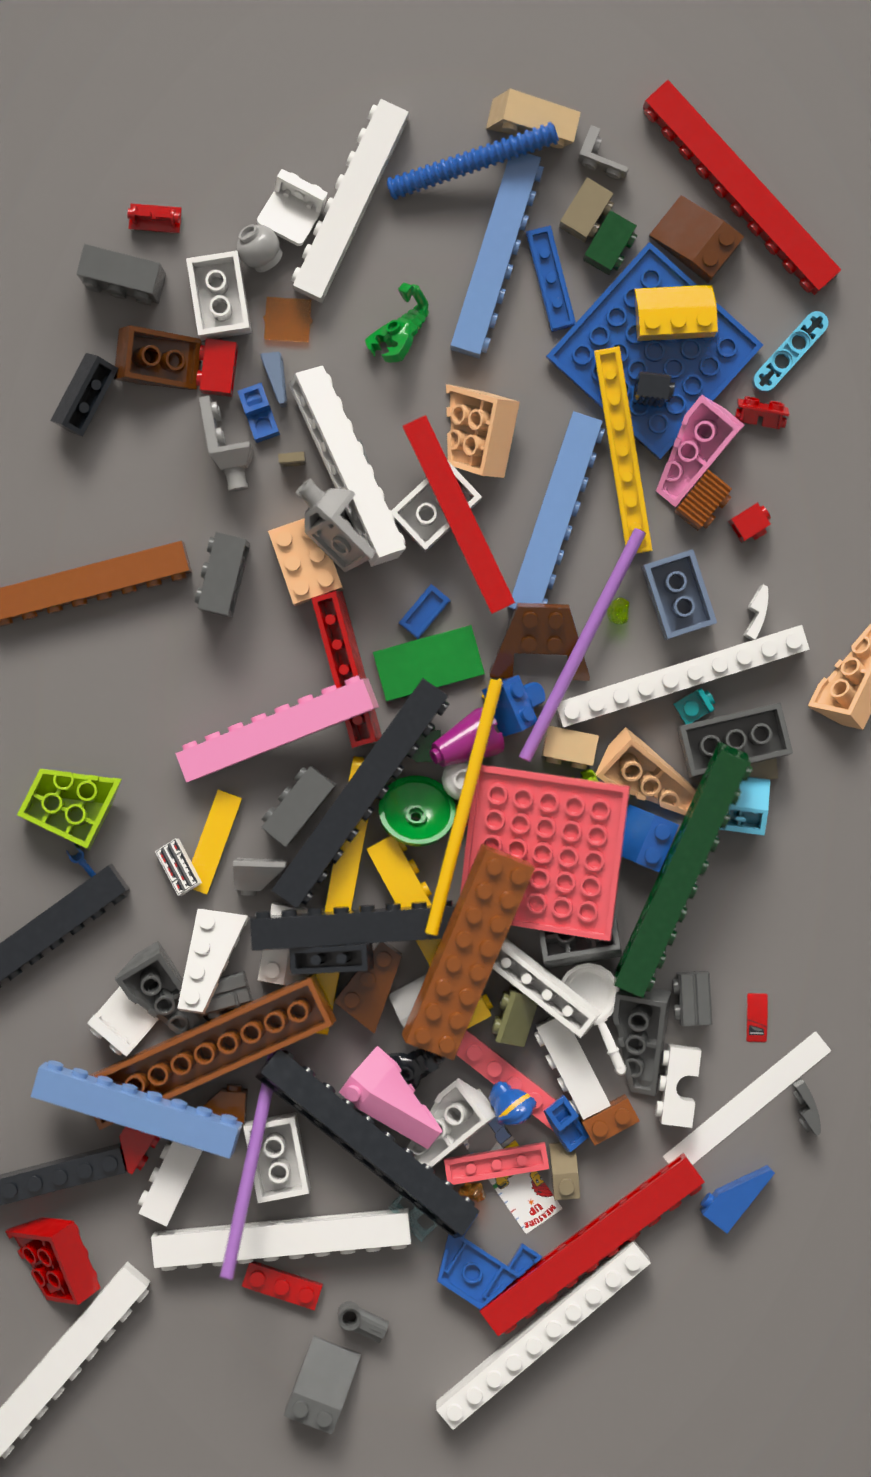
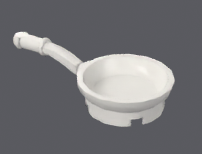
[561,963,627,1075]

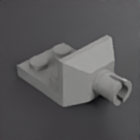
[199,396,254,491]
[296,478,376,572]

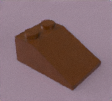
[649,195,744,284]
[114,325,201,390]

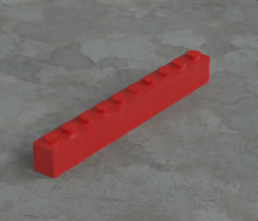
[643,80,842,296]
[479,1153,705,1336]

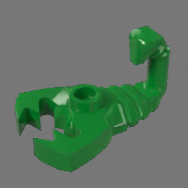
[365,282,429,363]

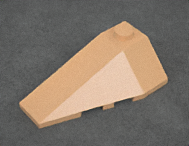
[596,727,697,815]

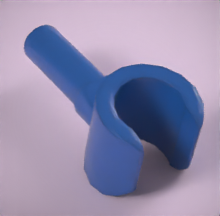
[66,844,96,877]

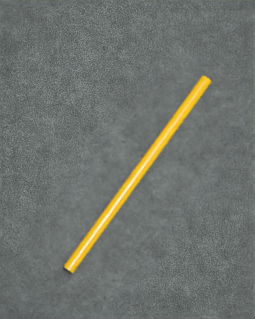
[425,679,503,936]

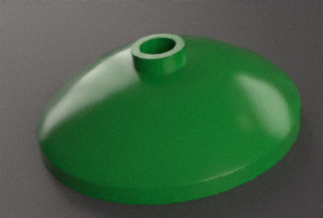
[378,776,456,846]

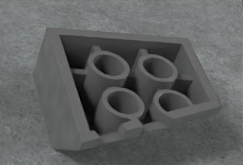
[539,914,623,969]

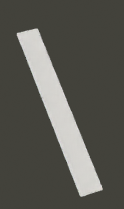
[663,1032,831,1165]

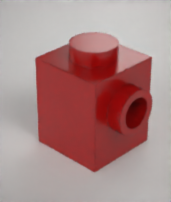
[728,502,771,543]

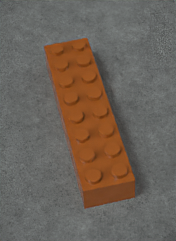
[402,844,535,1060]

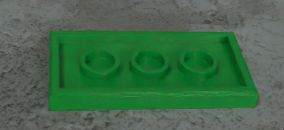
[373,625,485,702]

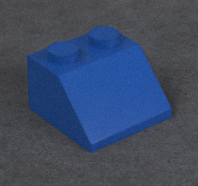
[622,804,679,872]

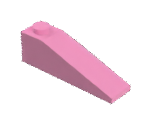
[656,395,744,507]
[339,1046,443,1149]

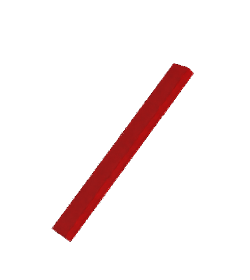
[402,415,515,614]

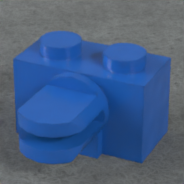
[482,675,545,737]

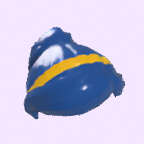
[489,1081,537,1126]

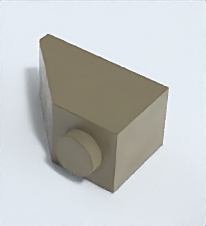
[549,1142,580,1200]

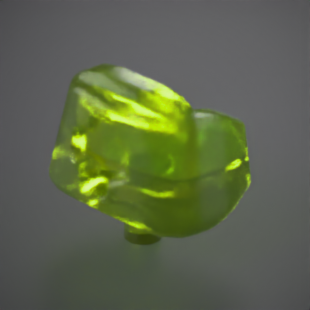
[607,597,629,625]

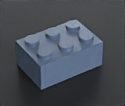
[641,549,717,640]

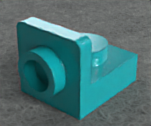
[673,688,715,725]

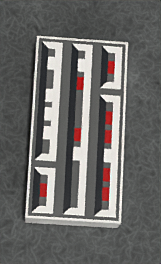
[155,838,202,896]

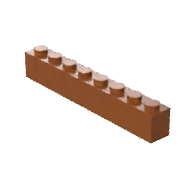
[0,540,192,627]

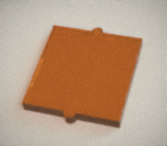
[263,297,313,342]

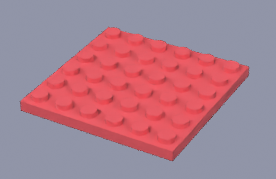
[460,765,630,941]

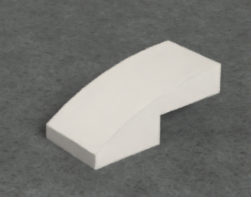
[743,584,768,640]

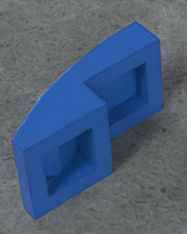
[237,383,280,443]
[544,1095,589,1152]

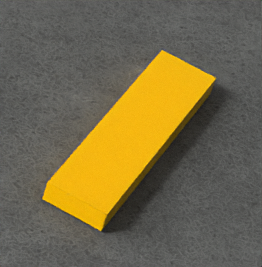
[192,789,243,894]

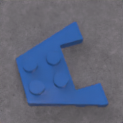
[437,1216,542,1310]

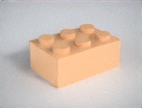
[268,518,343,606]

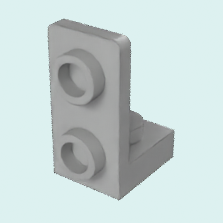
[578,125,629,179]

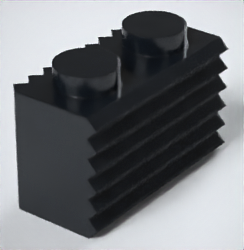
[633,371,675,408]

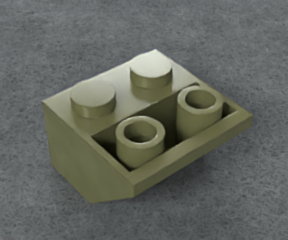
[491,986,538,1047]

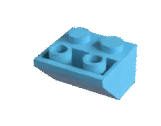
[720,777,770,836]

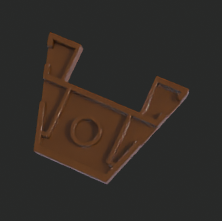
[490,603,590,681]

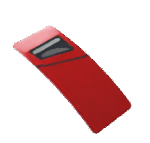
[746,993,768,1042]

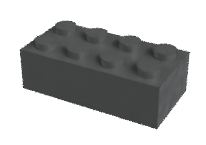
[677,703,793,778]

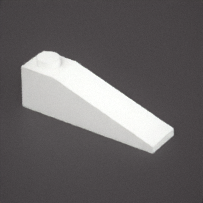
[407,1078,496,1167]

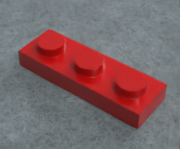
[241,1261,323,1311]

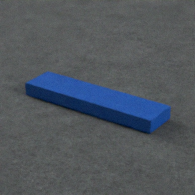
[526,225,576,332]

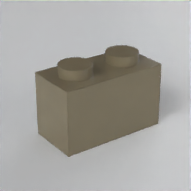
[559,177,614,243]

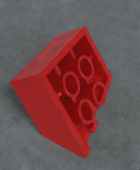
[5,1217,101,1305]

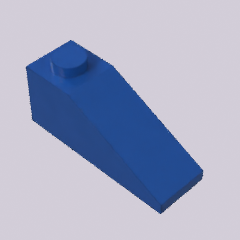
[700,1165,775,1233]

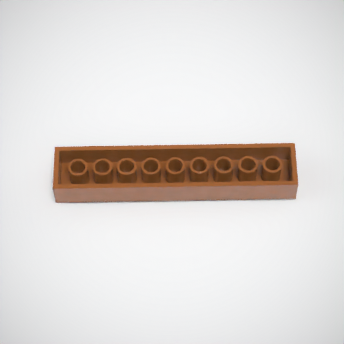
[90,973,336,1130]

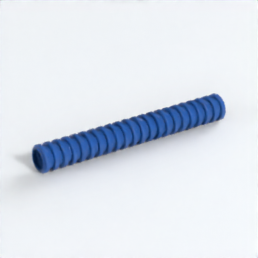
[387,122,559,200]

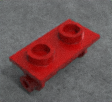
[127,203,182,233]
[735,396,790,430]

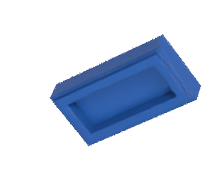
[399,584,451,639]

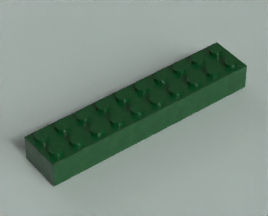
[614,742,752,998]

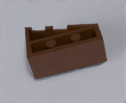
[334,942,402,1034]

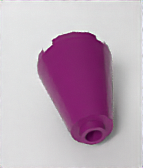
[430,707,505,767]

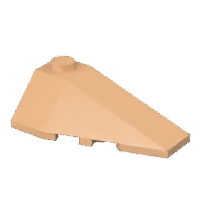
[808,624,871,730]

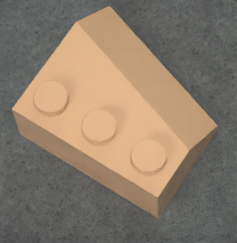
[446,384,520,478]

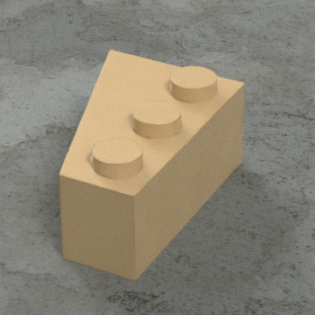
[486,89,581,148]

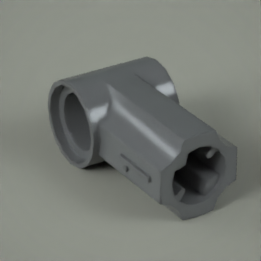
[338,1301,389,1343]

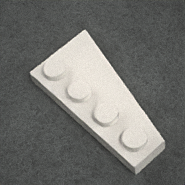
[178,909,249,1014]

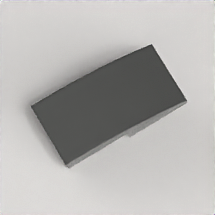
[792,1078,821,1136]

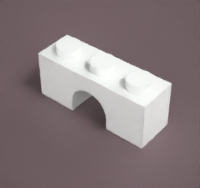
[655,1044,701,1128]

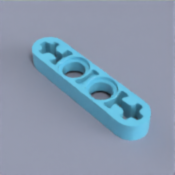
[752,311,828,393]

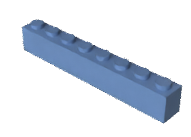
[450,153,544,359]
[508,411,605,610]
[31,1061,243,1159]

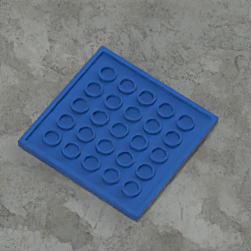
[546,242,763,460]

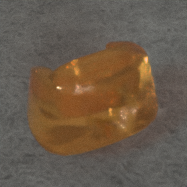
[459,1182,486,1202]

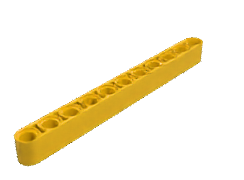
[315,756,368,1035]

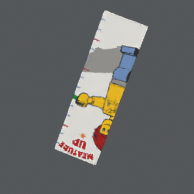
[463,1089,562,1234]

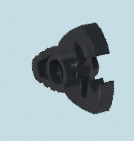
[387,1048,445,1093]

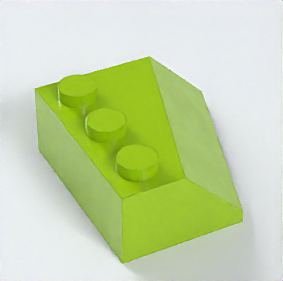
[17,769,122,851]

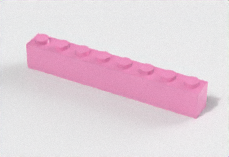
[175,676,379,782]

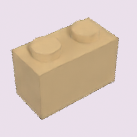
[541,726,599,770]

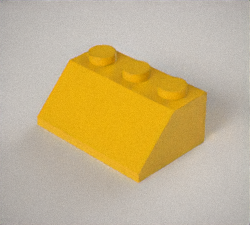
[634,285,718,341]

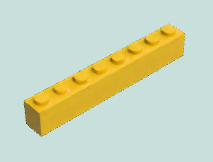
[366,836,493,1029]

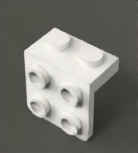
[257,169,328,246]
[87,986,159,1057]

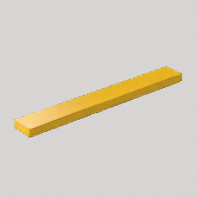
[594,346,653,554]

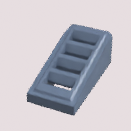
[260,352,287,407]

